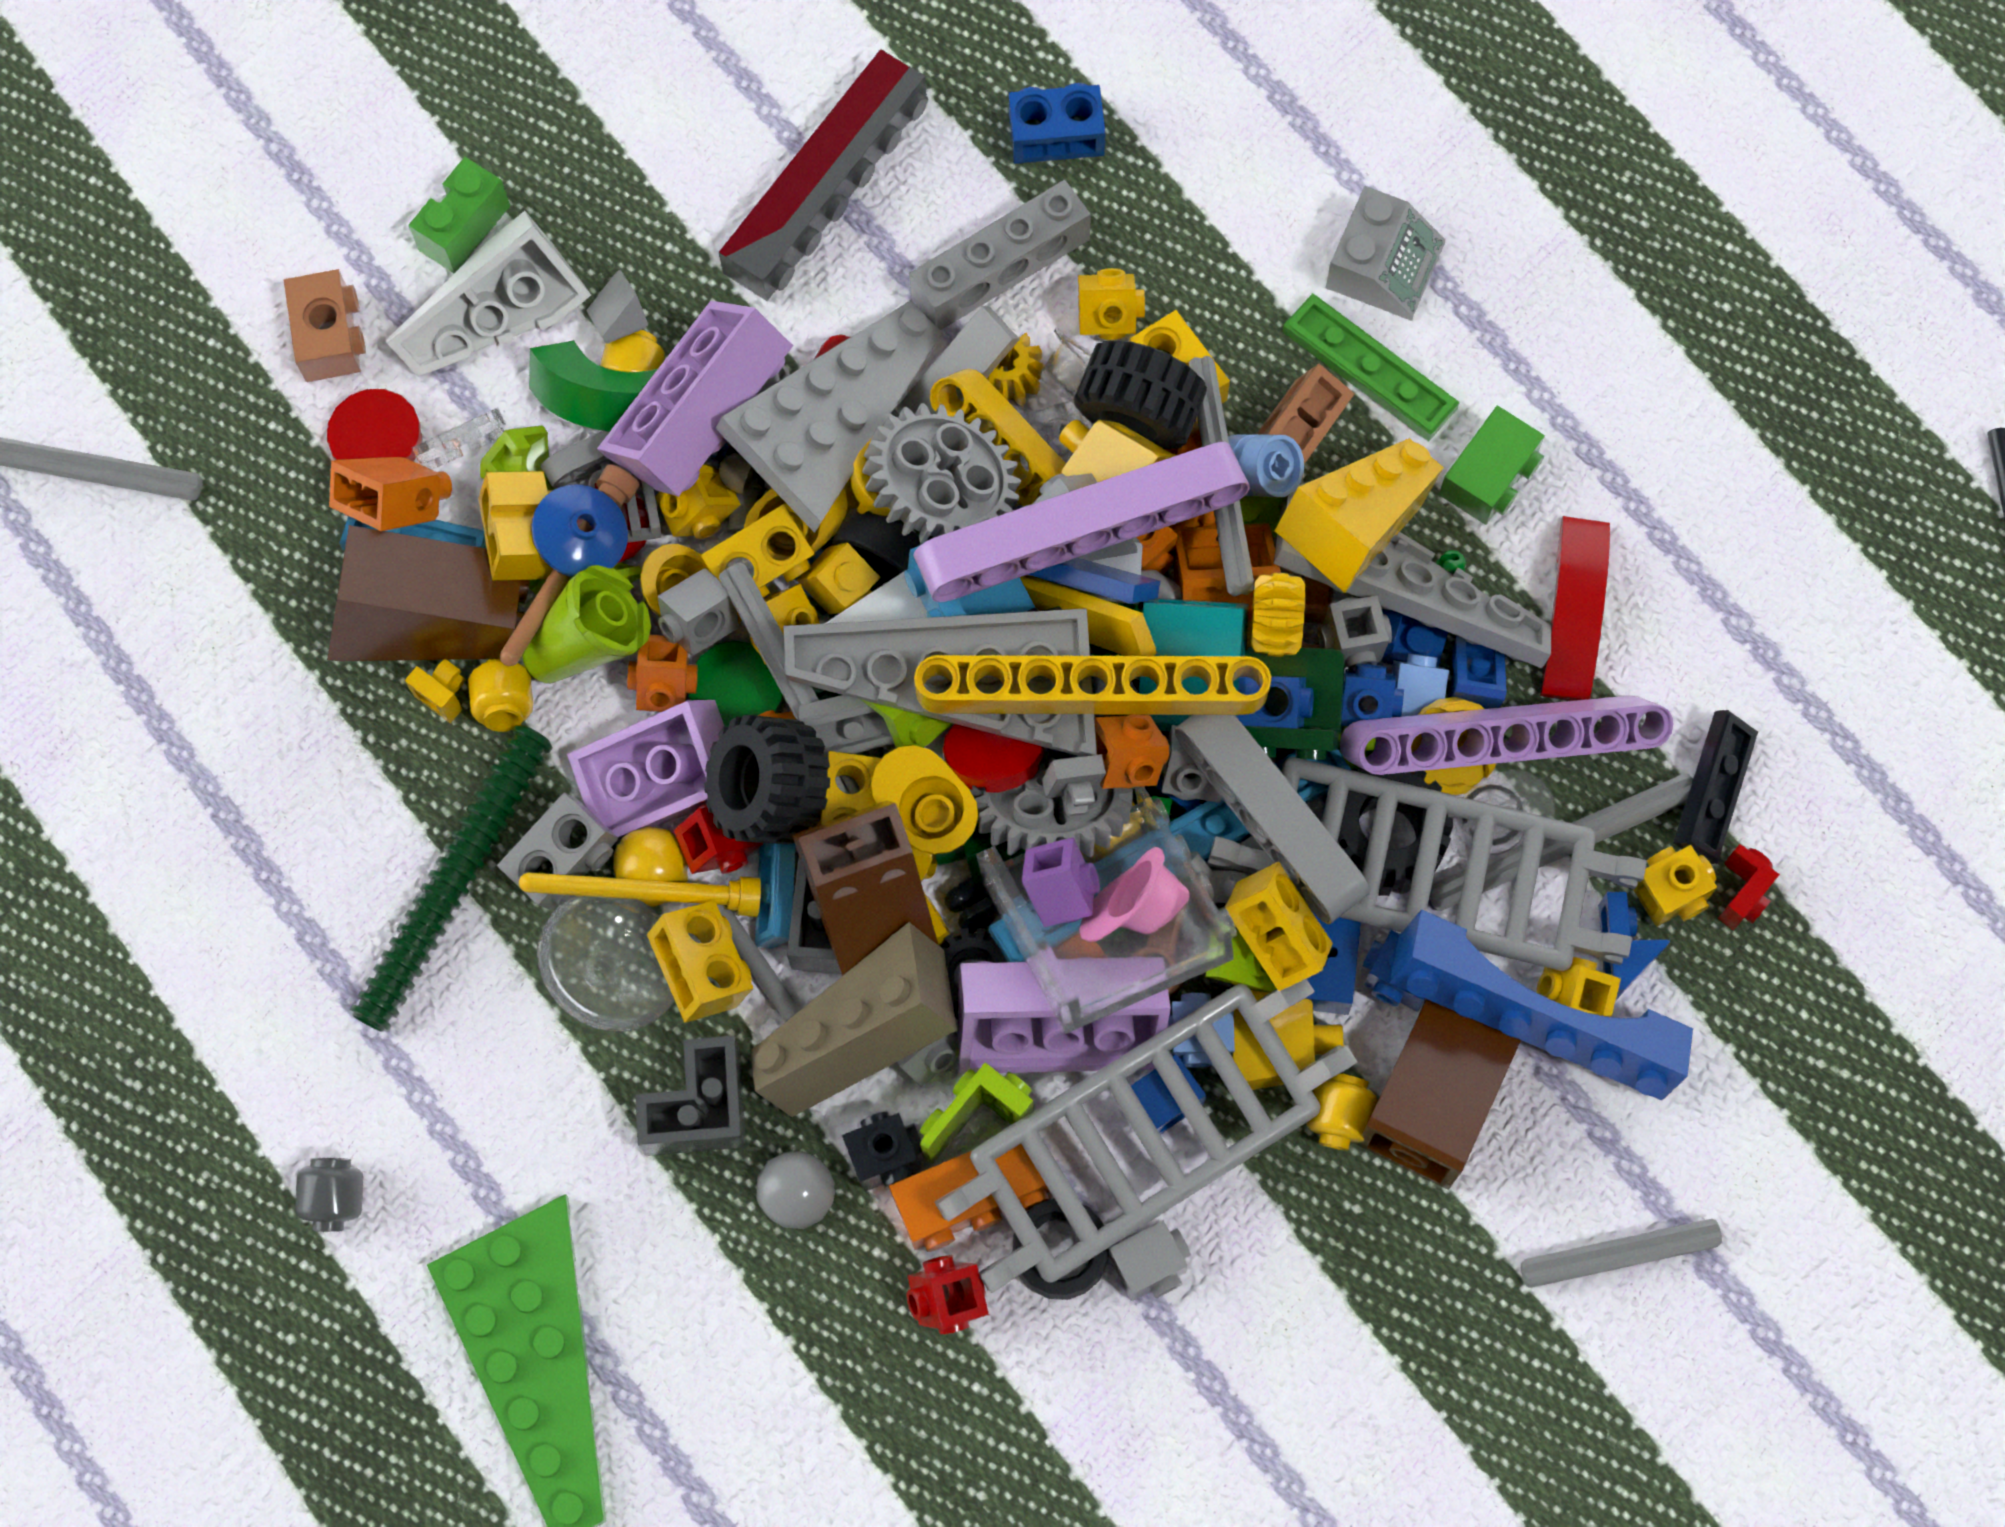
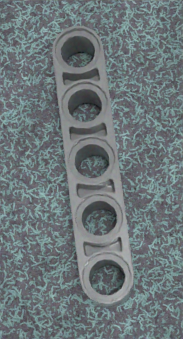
[1174,715,1370,924]

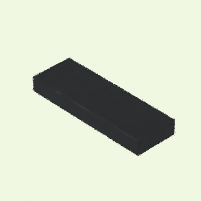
[1673,710,1758,864]

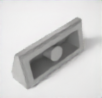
[587,270,648,344]
[798,695,894,756]

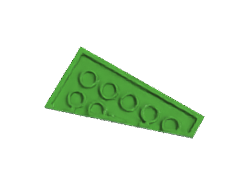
[427,1194,607,1527]

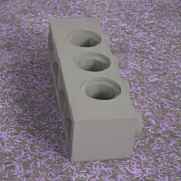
[909,180,1091,331]

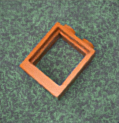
[1173,523,1281,620]

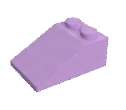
[567,700,724,840]

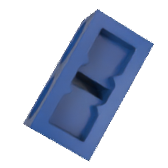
[1009,83,1105,164]

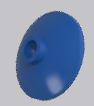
[531,485,628,577]

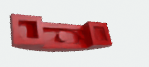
[1540,516,1610,701]

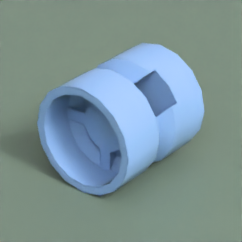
[1228,434,1304,497]

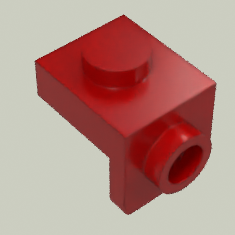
[1717,844,1780,931]

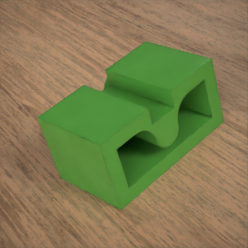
[408,157,510,273]
[1439,405,1545,525]

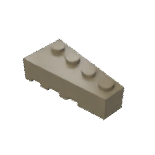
[751,922,957,1117]

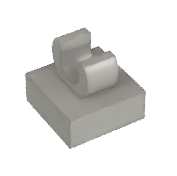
[1042,754,1106,817]

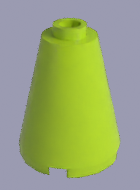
[522,565,651,684]

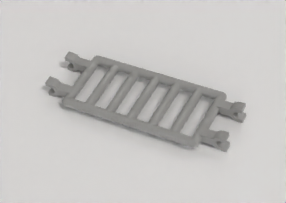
[1207,757,1647,971]
[934,978,1358,1293]

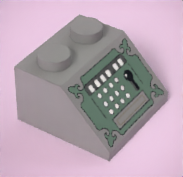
[1325,185,1446,321]

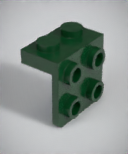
[1244,646,1345,760]

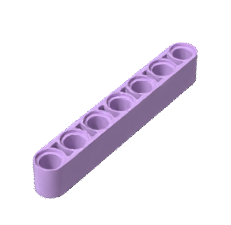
[914,442,1250,602]
[1339,696,1674,775]

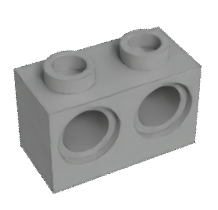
[497,792,619,911]

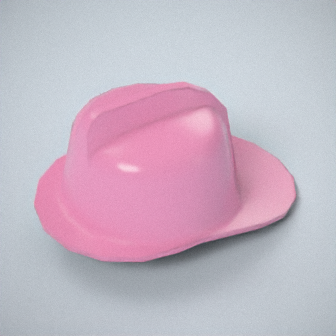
[1079,847,1189,942]

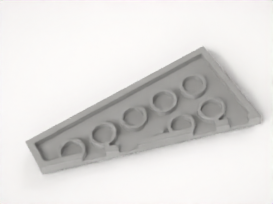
[716,300,942,533]
[1274,473,1551,668]
[783,609,1097,757]

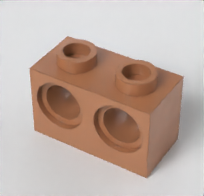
[1257,364,1355,464]

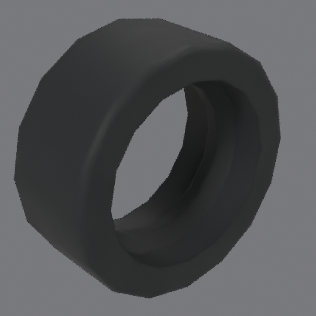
[832,508,921,584]
[1012,1198,1109,1300]

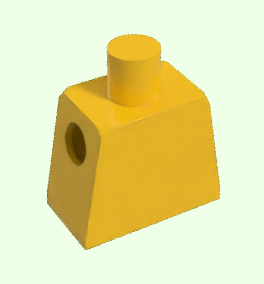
[1059,419,1175,482]
[1232,990,1343,1090]

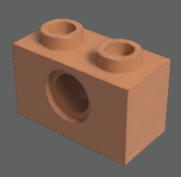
[283,269,366,382]

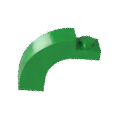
[529,340,658,432]

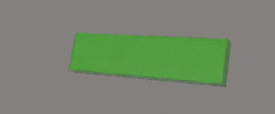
[1282,293,1460,442]

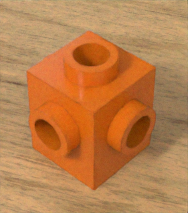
[627,635,698,712]
[1094,714,1169,789]

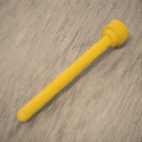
[519,873,761,917]

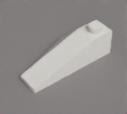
[386,211,591,377]

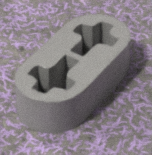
[541,430,615,488]

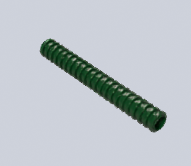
[349,725,553,1032]

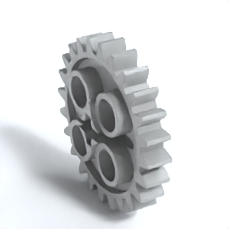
[862,403,1021,544]
[970,747,1133,857]

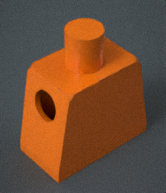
[329,457,452,531]

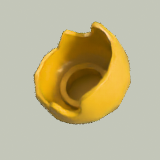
[613,826,688,907]

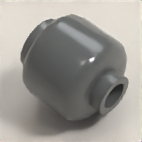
[295,1158,363,1232]

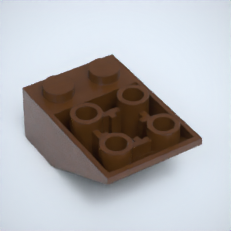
[792,800,938,976]

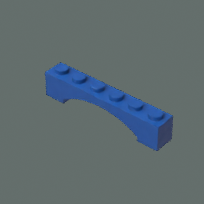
[1390,909,1693,1101]

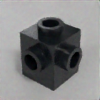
[842,1111,922,1192]

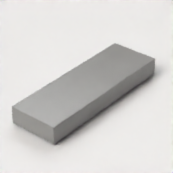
[895,306,1020,414]

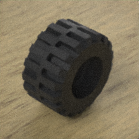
[1074,340,1207,449]
[704,715,830,845]
[1337,768,1453,896]

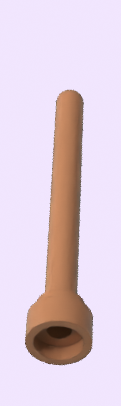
[500,465,639,666]

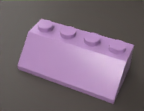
[597,301,794,497]
[958,958,1171,1074]

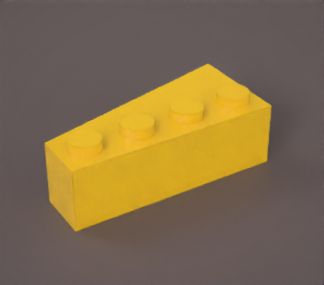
[1275,438,1444,593]

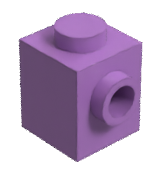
[1022,837,1100,927]

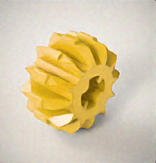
[987,332,1046,407]
[1251,573,1305,657]

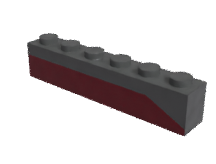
[718,49,928,301]

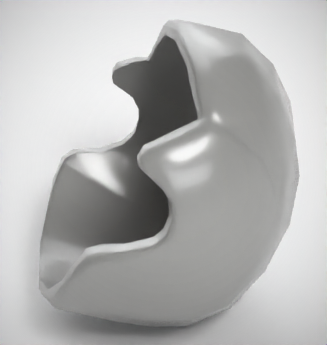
[756,1151,835,1229]

